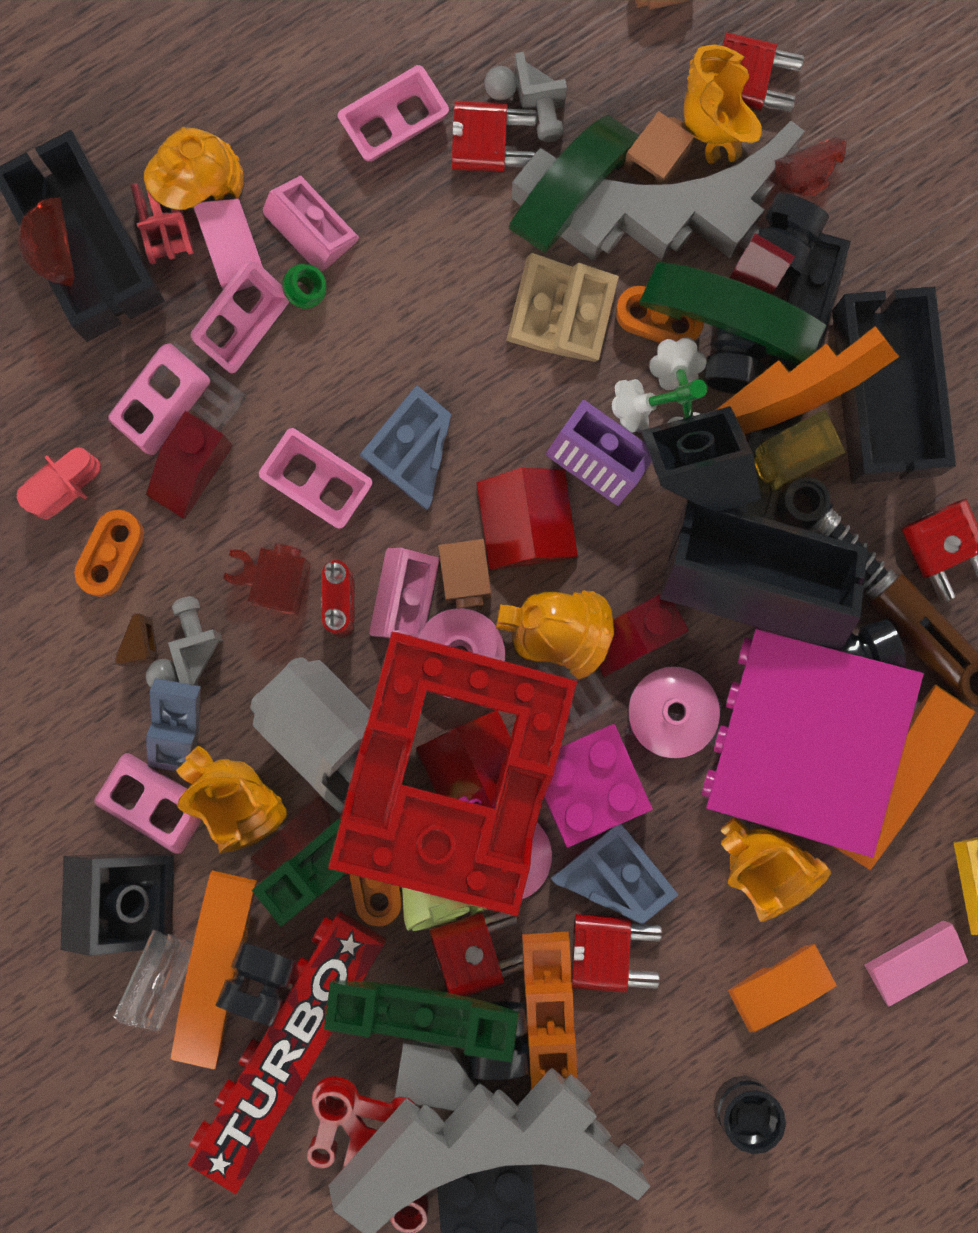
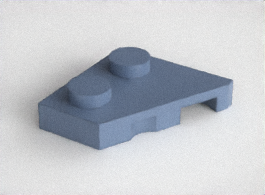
[359,385,451,510]
[551,824,678,924]

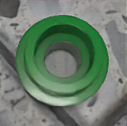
[282,264,326,309]

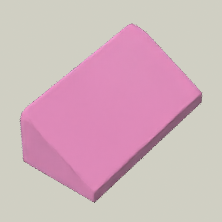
[263,175,359,272]
[194,199,263,292]
[369,548,440,639]
[864,920,968,1007]

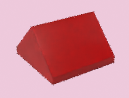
[477,467,578,571]
[416,710,511,808]

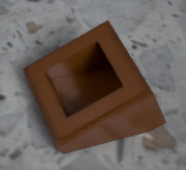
[114,613,158,667]

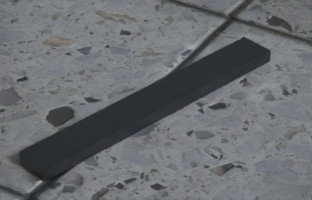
[736,233,851,520]

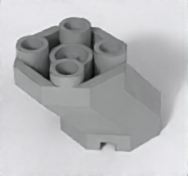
[250,657,370,814]

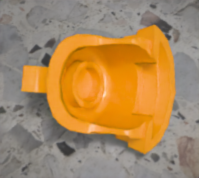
[683,44,762,164]
[143,127,244,210]
[496,590,614,680]
[176,746,287,853]
[721,817,831,922]

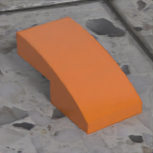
[727,944,837,1032]

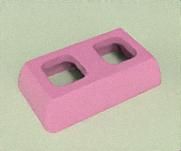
[338,65,449,162]
[191,261,289,373]
[108,343,210,455]
[259,428,372,529]
[94,753,202,854]

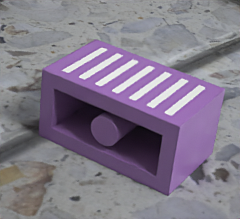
[545,399,652,506]

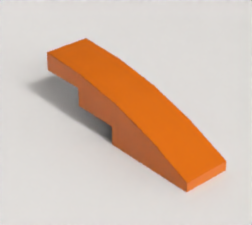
[716,326,899,434]
[833,685,975,871]
[170,870,257,1070]
[522,932,578,1090]

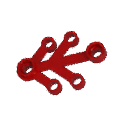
[307,1076,429,1233]

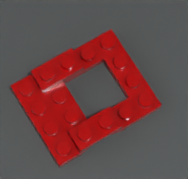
[328,631,577,916]

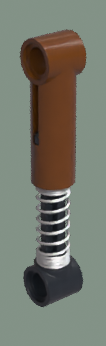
[777,477,978,707]

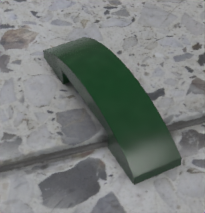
[508,115,640,253]
[639,262,826,365]
[252,779,410,927]
[324,980,519,1063]

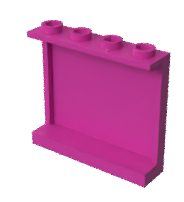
[702,629,924,858]

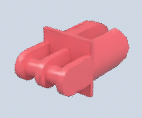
[130,183,194,265]
[16,447,101,520]

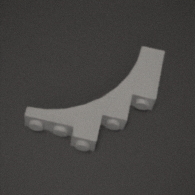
[512,121,805,262]
[328,1068,650,1233]

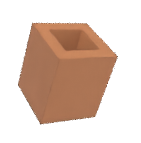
[623,111,695,185]
[438,539,491,609]

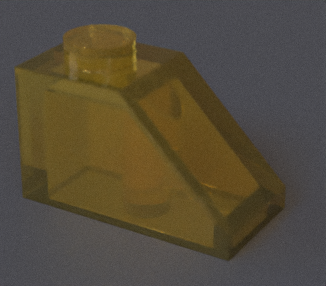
[754,409,845,491]

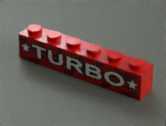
[187,911,387,1195]

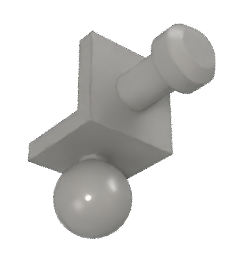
[484,52,567,142]
[146,596,223,688]

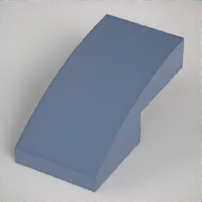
[146,678,201,772]

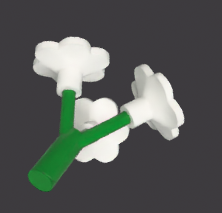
[612,337,707,433]

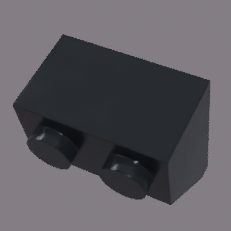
[641,406,761,512]
[60,854,174,956]

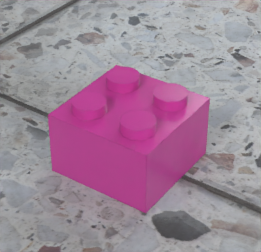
[544,724,653,848]

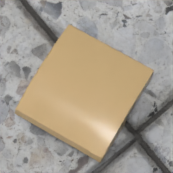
[506,253,619,362]

